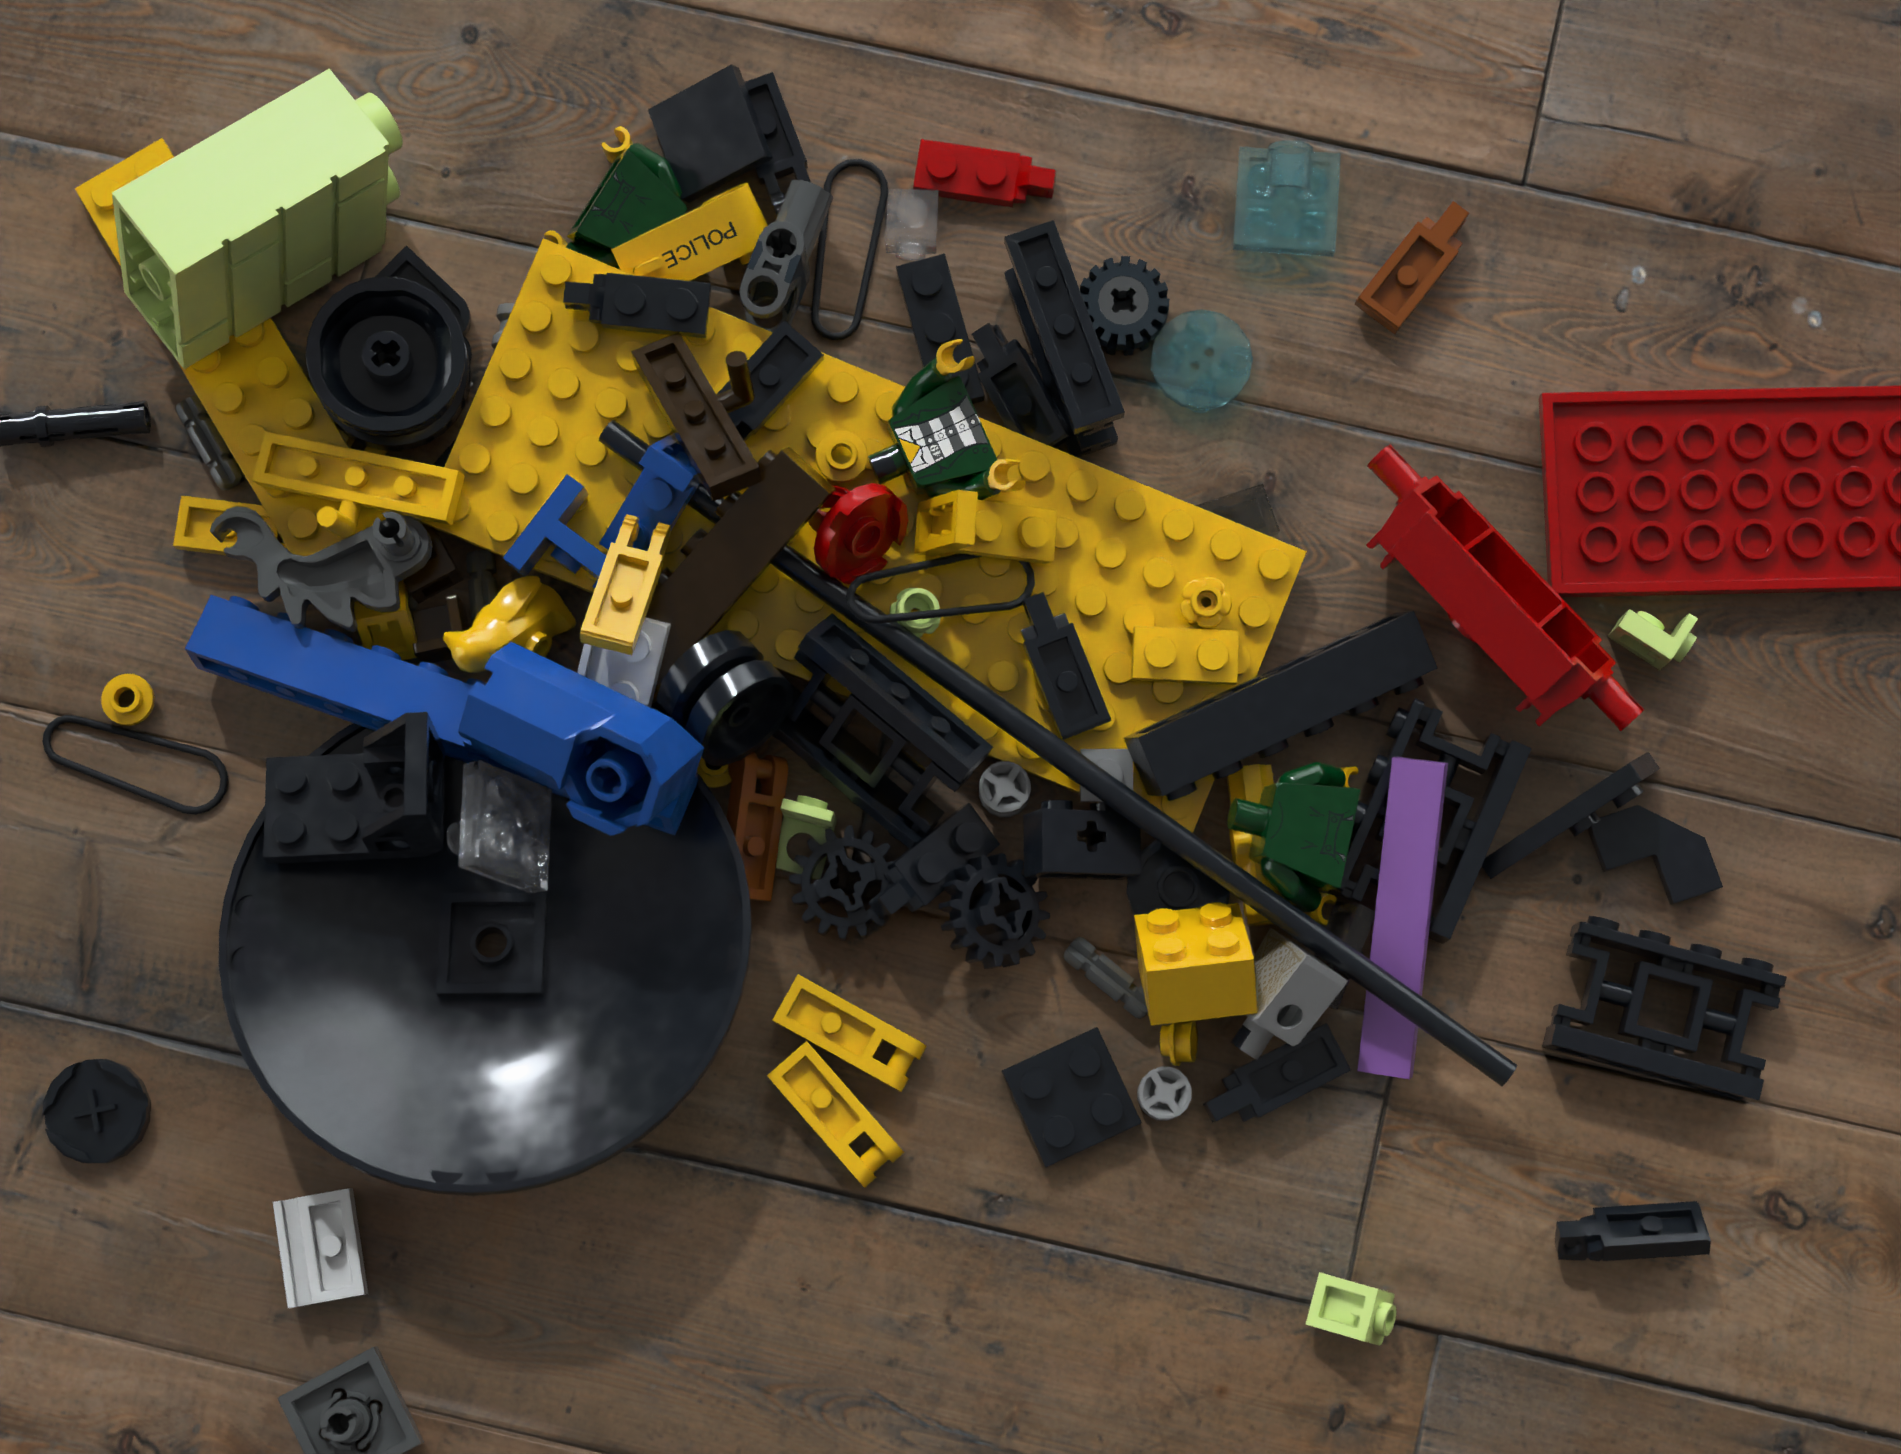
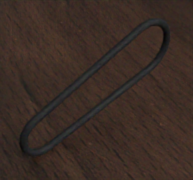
[811,159,888,340]
[847,553,1035,624]
[42,715,228,815]

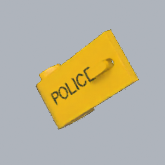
[611,182,768,281]

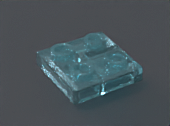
[1232,141,1341,257]

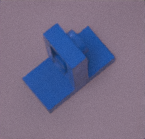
[599,433,702,551]
[503,474,606,589]

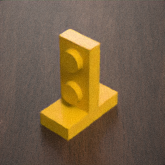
[914,490,1057,564]

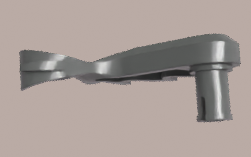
[210,506,433,632]

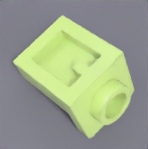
[1607,609,1698,670]
[1306,1272,1396,1346]

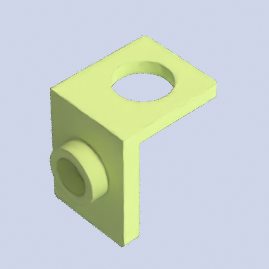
[776,795,837,880]

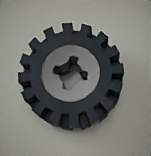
[1080,256,1170,356]

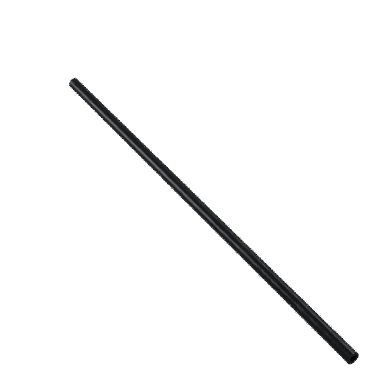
[599,420,1517,1086]

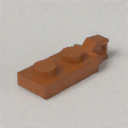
[1355,201,1469,334]

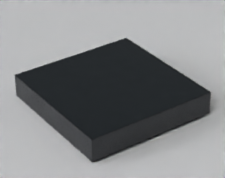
[648,65,773,203]

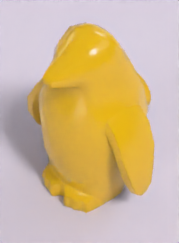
[443,575,576,673]

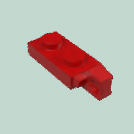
[913,139,1056,208]

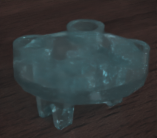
[1150,309,1253,413]

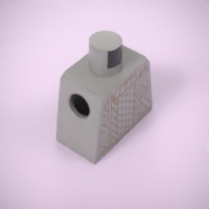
[1231,928,1348,1060]

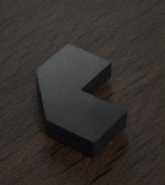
[1588,805,1723,905]

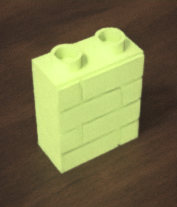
[112,68,403,369]

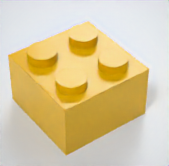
[1134,902,1257,1026]

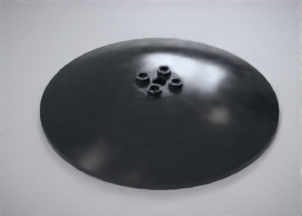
[219,723,752,1196]

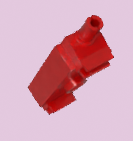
[1366,444,1645,732]

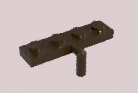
[631,332,762,501]

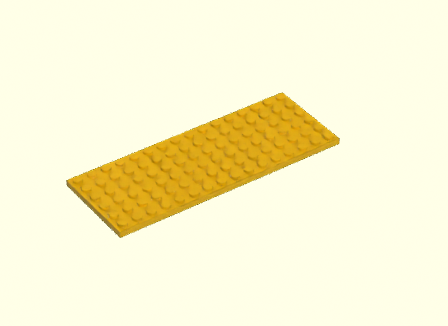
[421,238,1307,833]

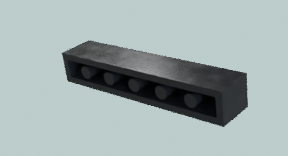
[1124,611,1438,801]

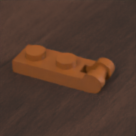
[727,752,788,902]

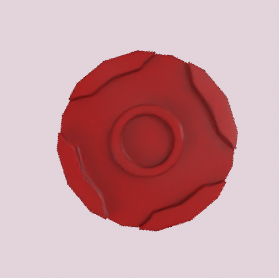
[808,483,909,585]

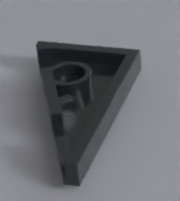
[1482,752,1660,879]

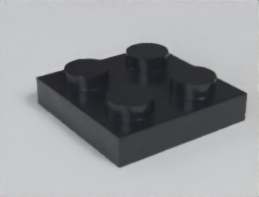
[1002,1027,1142,1168]

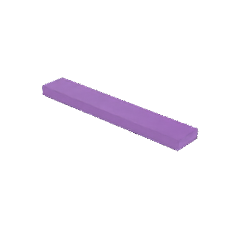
[1357,757,1448,1079]

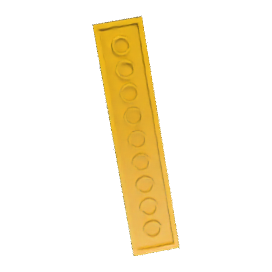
[75,138,386,556]

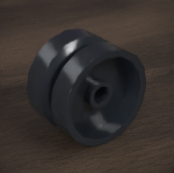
[656,630,793,766]

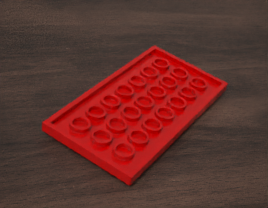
[1539,385,1901,597]

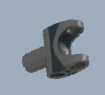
[739,180,833,332]

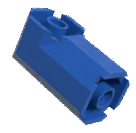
[458,642,704,836]

